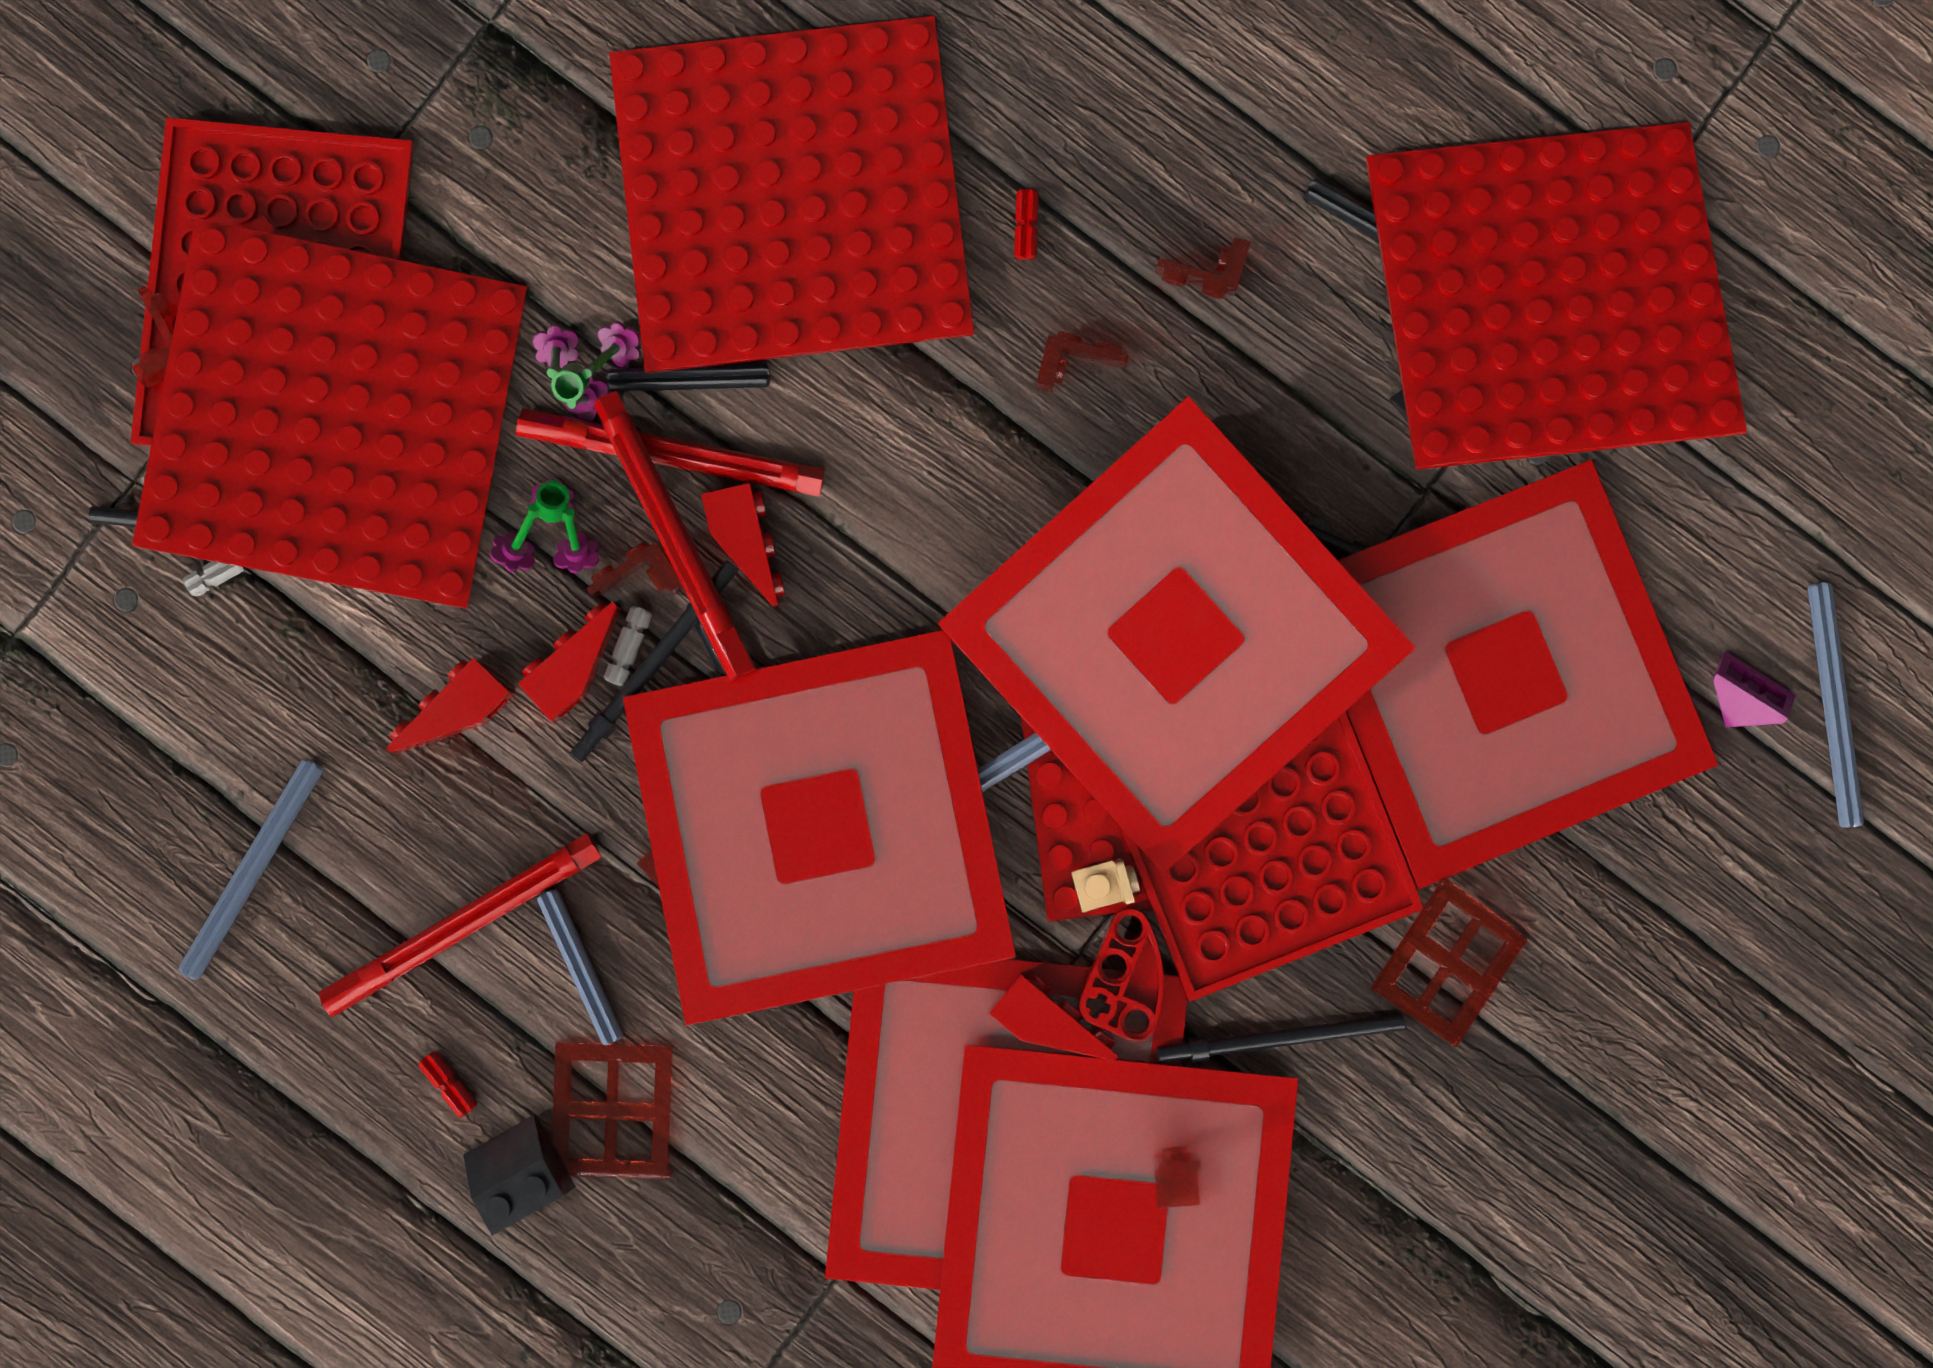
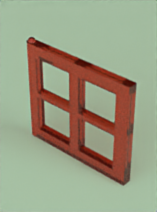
[1370,878,1528,1047]
[552,1042,673,1179]

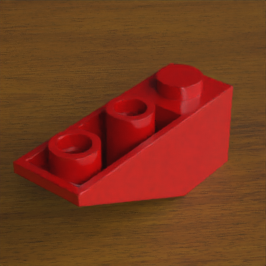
[701,483,785,608]
[518,601,621,723]
[386,658,515,754]
[988,973,1118,1061]

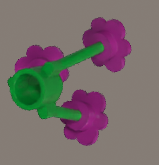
[533,321,641,422]
[490,478,599,573]

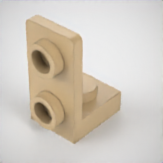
[1071,858,1140,912]

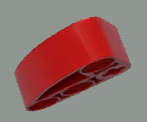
[1078,908,1164,1041]

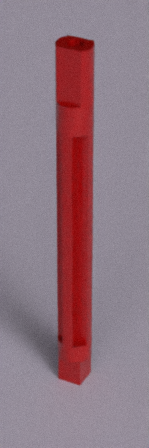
[593,391,756,681]
[516,408,825,497]
[318,833,602,1017]

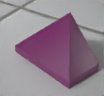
[1713,651,1796,727]

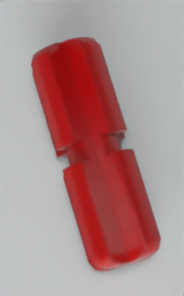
[1014,189,1039,260]
[418,1051,477,1118]

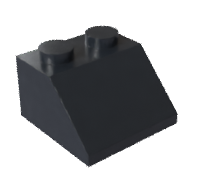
[463,1114,576,1236]

